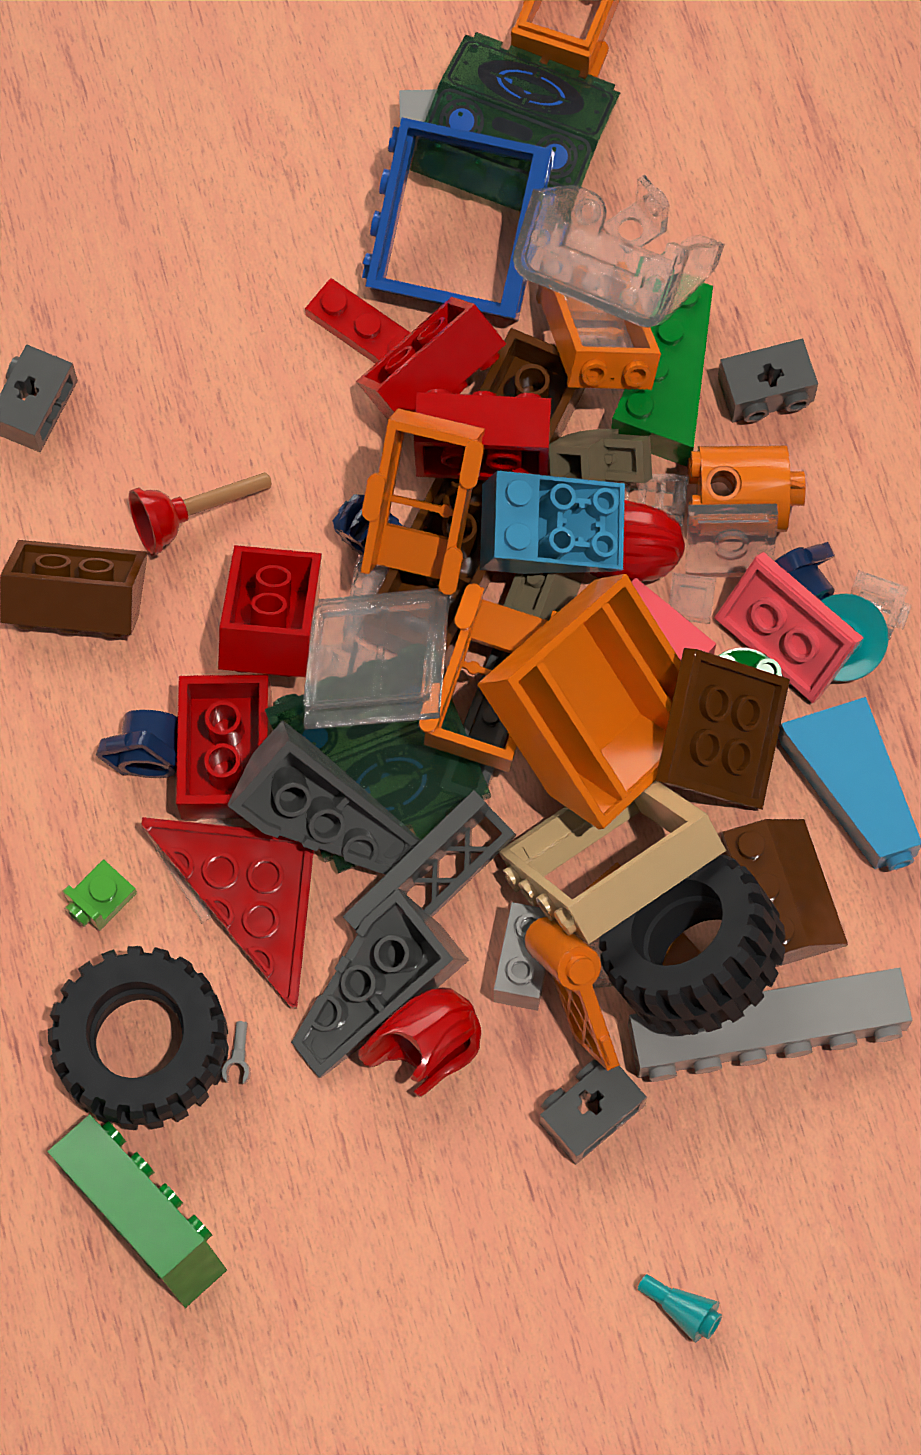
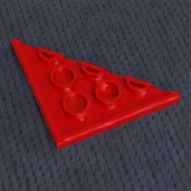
[141,817,314,1009]

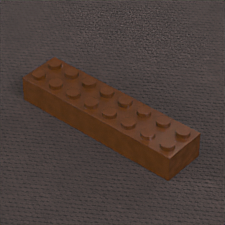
[363,328,585,675]

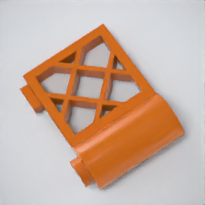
[524,917,620,1071]

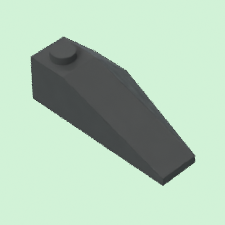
[228,720,421,875]
[291,889,469,1078]

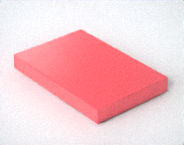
[715,552,863,704]

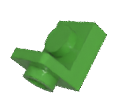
[63,859,137,931]

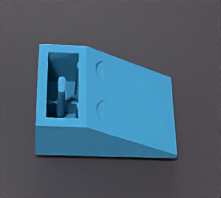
[480,470,625,574]

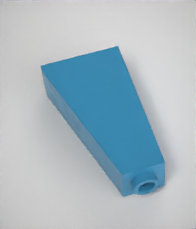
[778,697,921,871]

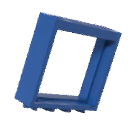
[362,117,555,321]

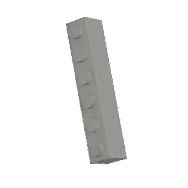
[628,967,913,1082]

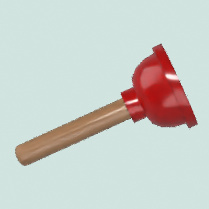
[128,472,272,556]

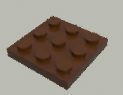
[656,648,790,810]

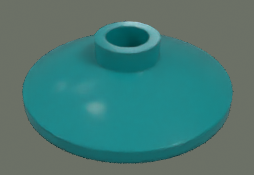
[821,594,889,682]

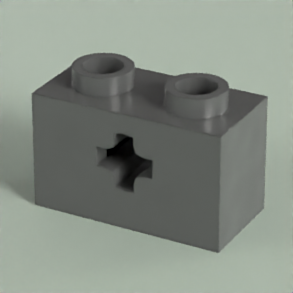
[718,338,818,422]
[0,344,78,453]
[539,1059,647,1165]

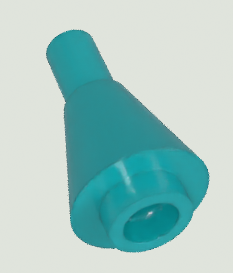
[637,1274,722,1343]

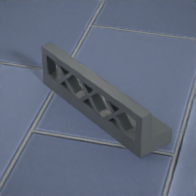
[343,790,517,931]

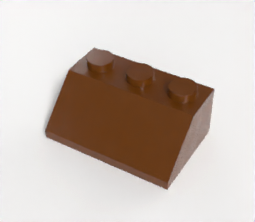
[0,540,147,638]
[721,819,848,967]

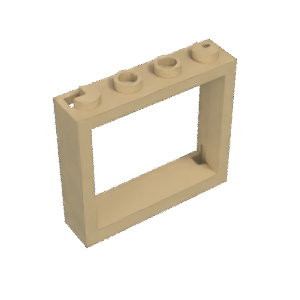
[499,780,726,944]

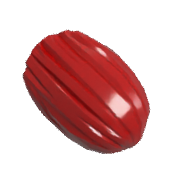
[590,500,685,582]
[358,987,482,1097]

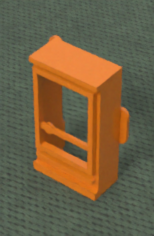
[511,0,620,81]
[361,408,485,595]
[419,583,558,772]

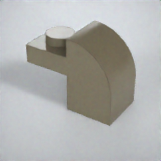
[549,429,652,483]

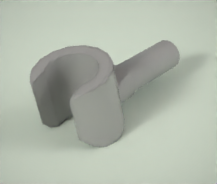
[222,1021,251,1084]

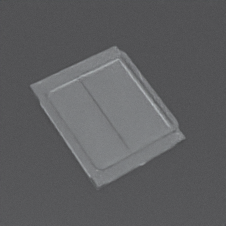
[303,588,450,729]

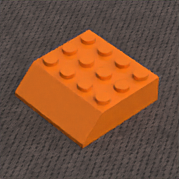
[477,574,681,829]

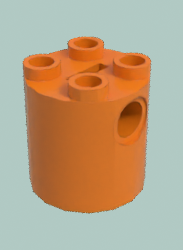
[688,445,806,533]

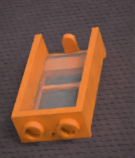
[536,262,661,390]

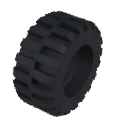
[599,855,786,1035]
[48,946,229,1130]

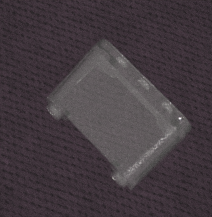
[513,184,725,328]

